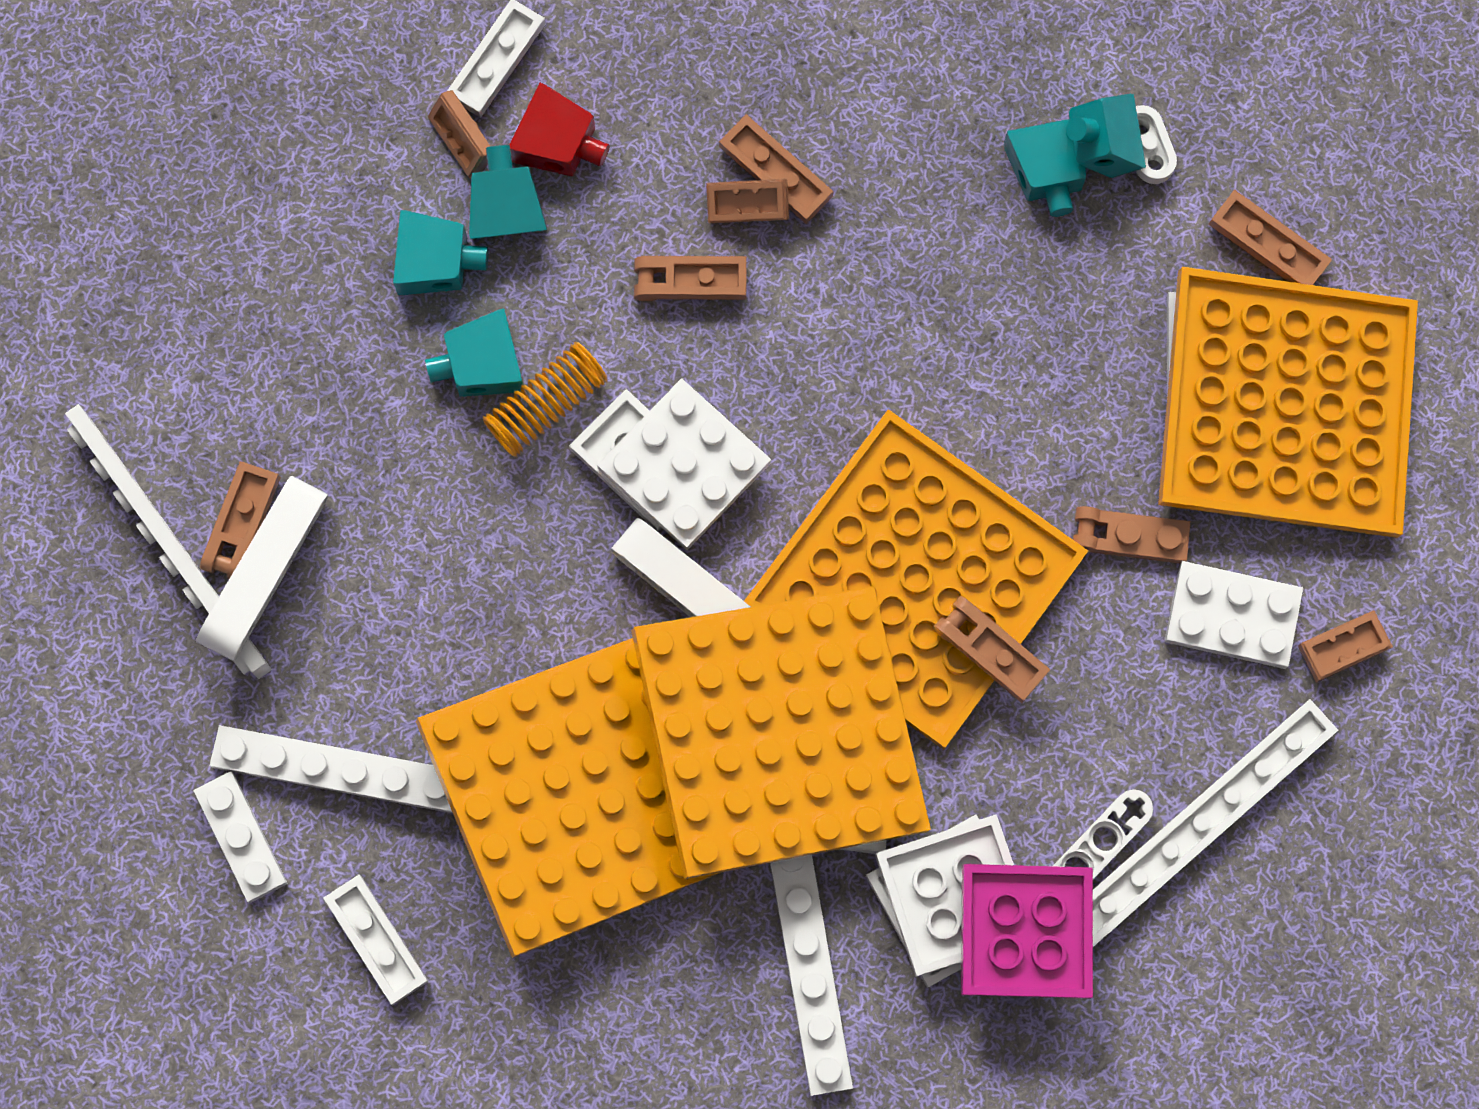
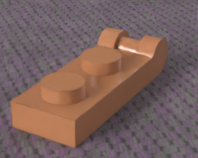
[634,256,747,301]
[200,461,281,579]
[1073,506,1191,564]
[933,596,1050,703]

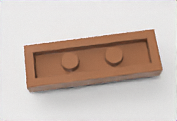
[719,114,834,224]
[1208,189,1332,285]

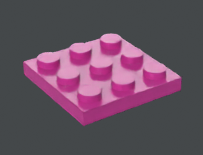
[961,864,1093,999]

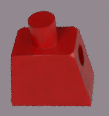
[509,82,610,176]

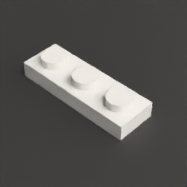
[447,0,546,118]
[193,771,288,903]
[323,875,429,1005]

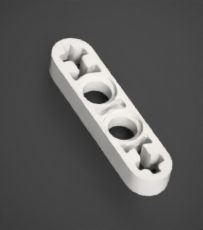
[1053,789,1153,879]

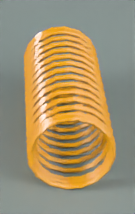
[483,342,608,457]

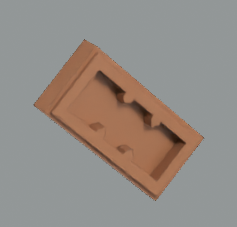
[428,90,490,179]
[706,179,789,223]
[1298,610,1393,683]

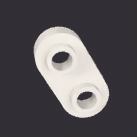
[1136,105,1177,184]

